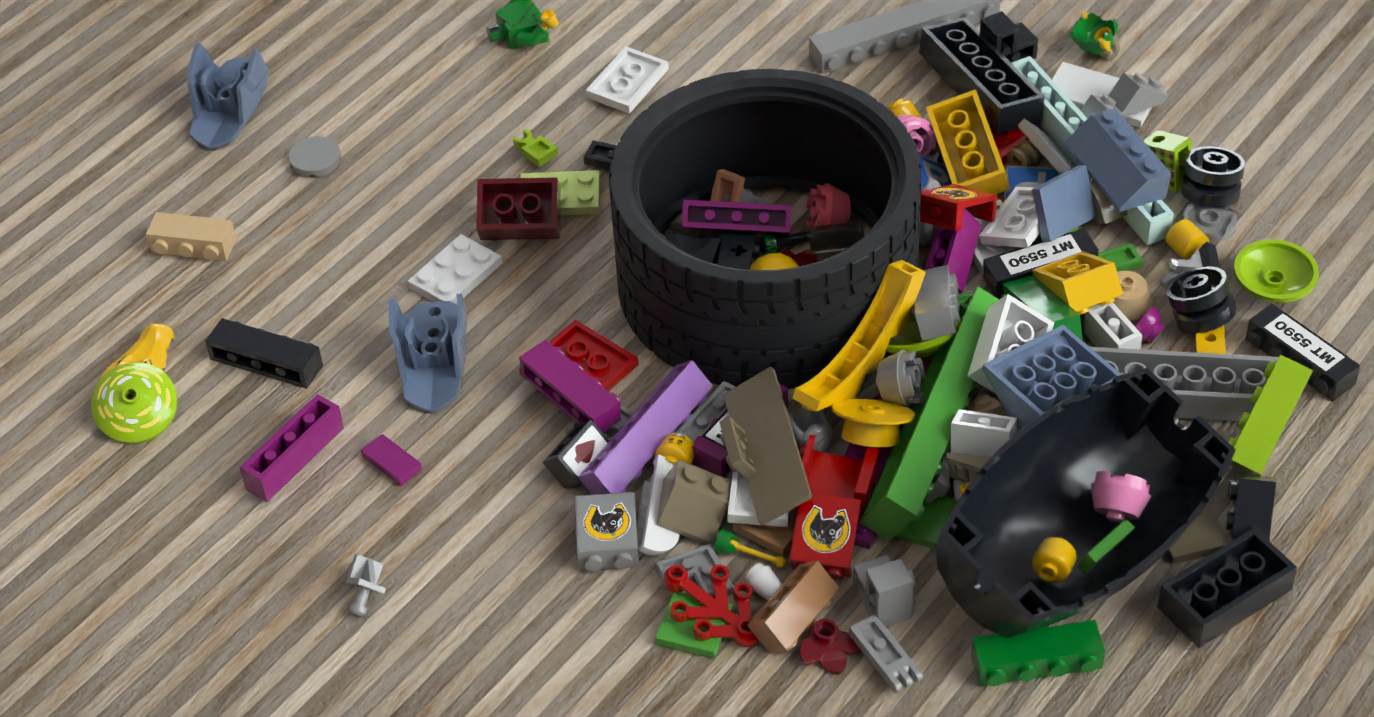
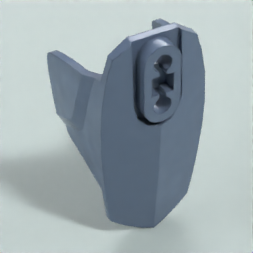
[187,43,269,150]
[388,293,467,413]

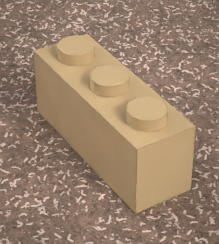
[146,212,236,261]

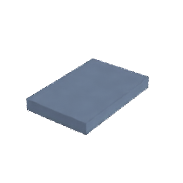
[1032,165,1097,242]

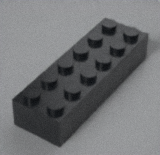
[919,17,1045,134]

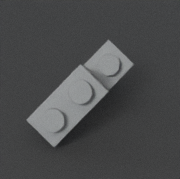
[1080,73,1169,119]

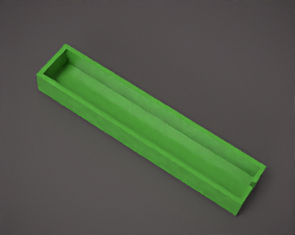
[859,287,999,541]

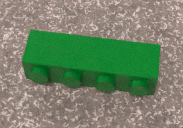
[1001,275,1082,340]
[971,620,1105,686]

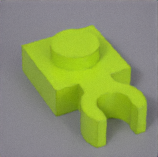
[513,129,558,168]

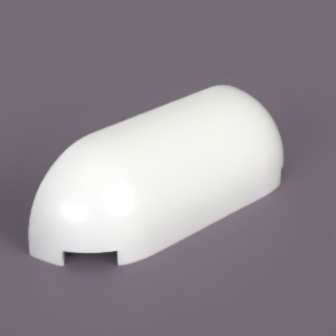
[636,454,680,555]

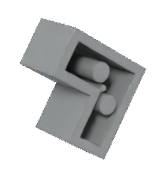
[853,555,916,627]

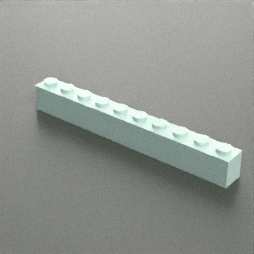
[1012,56,1174,246]

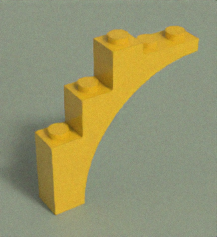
[792,260,926,412]

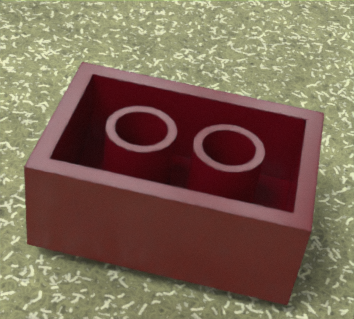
[476,177,561,240]

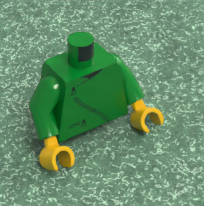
[486,0,558,49]

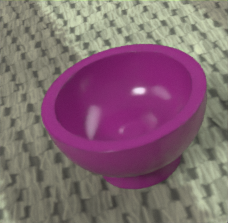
[1135,305,1165,344]

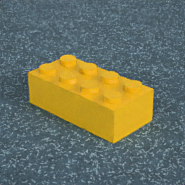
[926,89,1011,194]

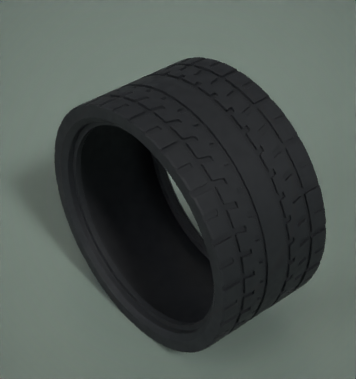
[609,69,922,389]

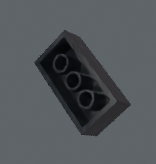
[1157,528,1297,648]

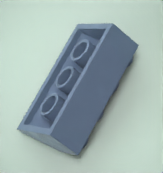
[1065,108,1171,212]

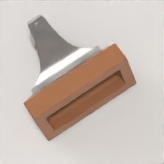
[710,169,766,204]

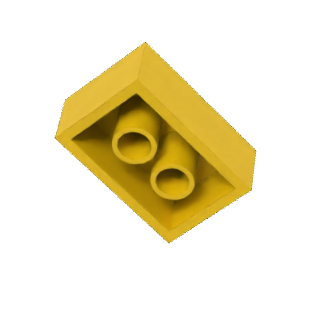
[1033,251,1123,314]

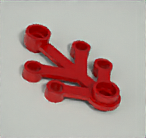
[663,565,759,647]

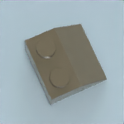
[657,460,732,544]

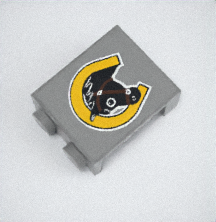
[575,492,639,571]

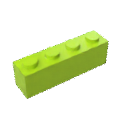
[1229,355,1313,475]

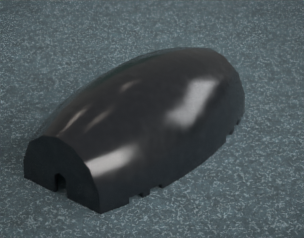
[936,367,1236,638]

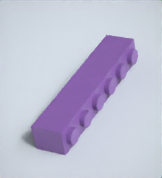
[578,360,713,495]

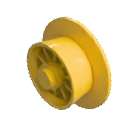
[832,399,915,447]

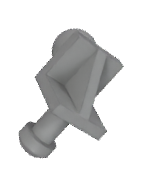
[345,554,386,616]

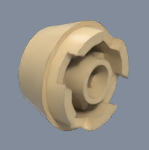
[1113,271,1153,325]

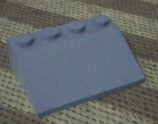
[982,325,1122,430]

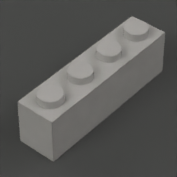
[915,265,960,341]

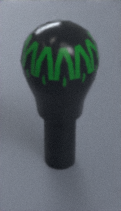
[759,231,809,255]

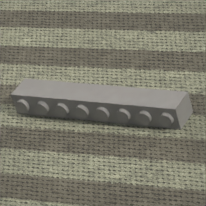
[809,0,1000,74]

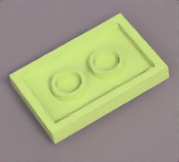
[521,170,600,216]

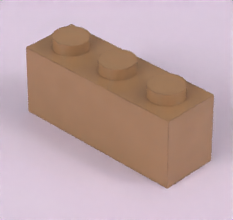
[747,561,839,653]

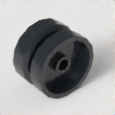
[1181,146,1245,208]
[1166,266,1237,333]

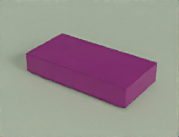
[361,434,422,486]

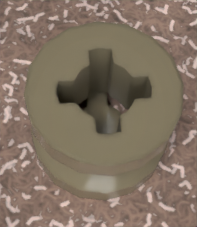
[1007,140,1040,167]

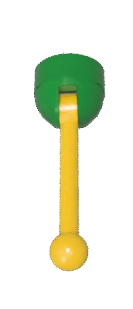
[714,529,786,568]

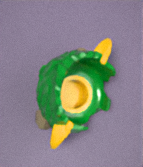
[1069,11,1120,59]

